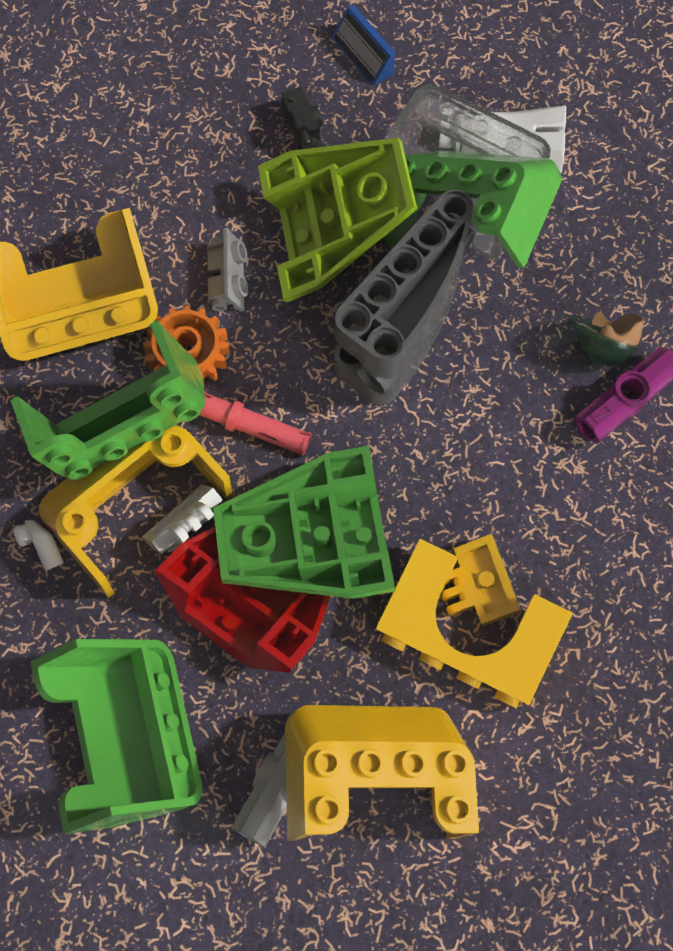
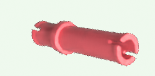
[199,391,312,457]

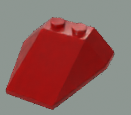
[155,527,331,673]

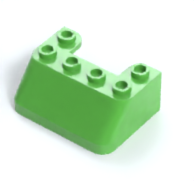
[383,151,562,268]
[10,320,205,480]
[31,639,203,834]

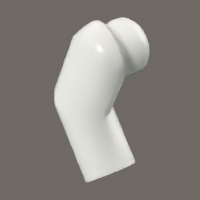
[13,520,64,571]

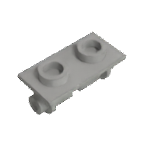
[207,228,248,312]

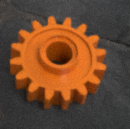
[143,306,230,383]

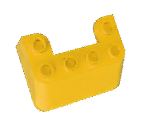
[0,208,158,361]
[285,705,479,841]

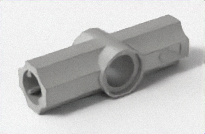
[232,733,287,847]

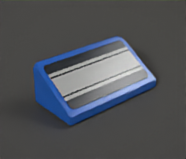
[332,4,395,85]

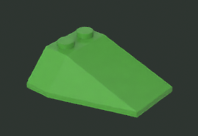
[213,446,395,599]

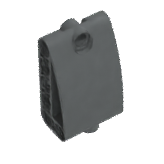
[333,189,476,406]

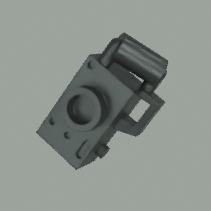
[281,86,325,149]

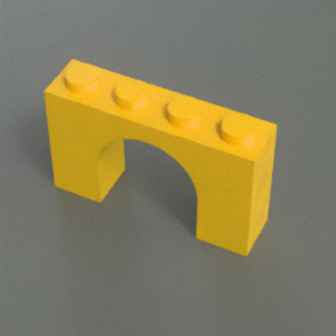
[376,539,573,708]

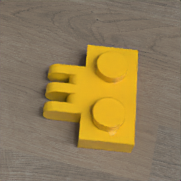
[441,534,522,626]

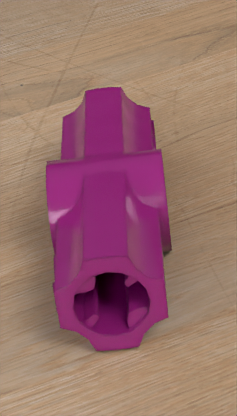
[574,346,673,444]

